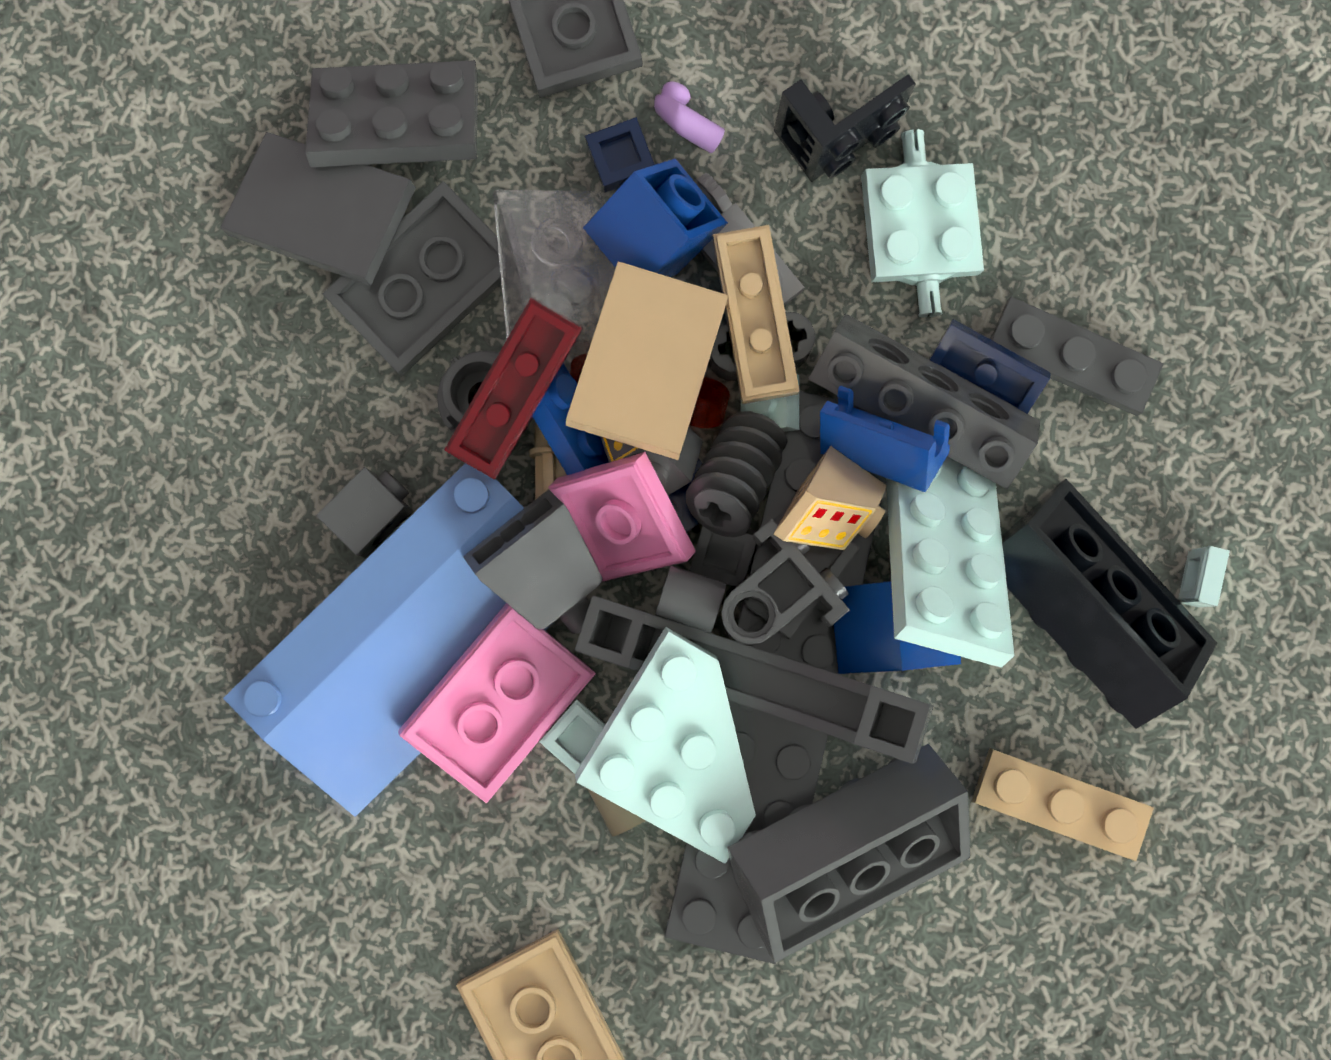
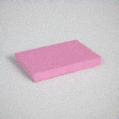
[398,603,596,803]

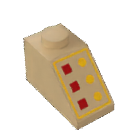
[774,446,887,550]

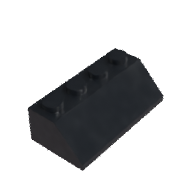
[1001,479,1217,729]

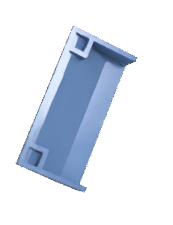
[223,463,556,817]

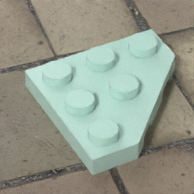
[575,627,756,864]

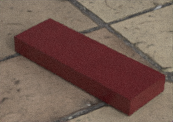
[444,297,583,480]

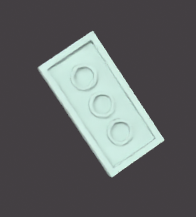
[886,456,1015,668]

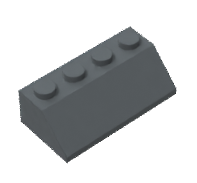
[727,743,970,963]

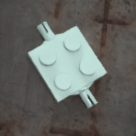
[861,129,984,318]

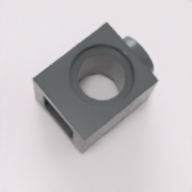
[316,467,413,558]

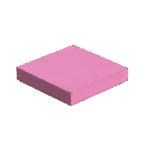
[548,452,696,582]

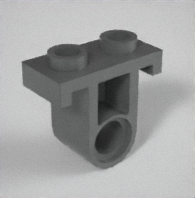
[721,519,850,645]

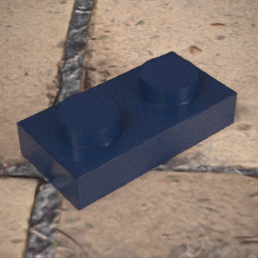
[929,319,1051,414]

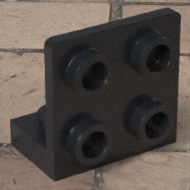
[774,74,916,182]

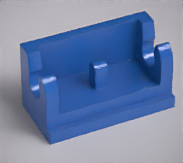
[820,386,950,493]

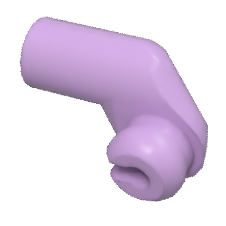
[654,81,725,153]

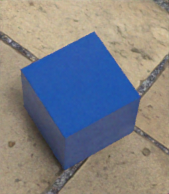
[583,159,728,278]
[834,581,961,674]

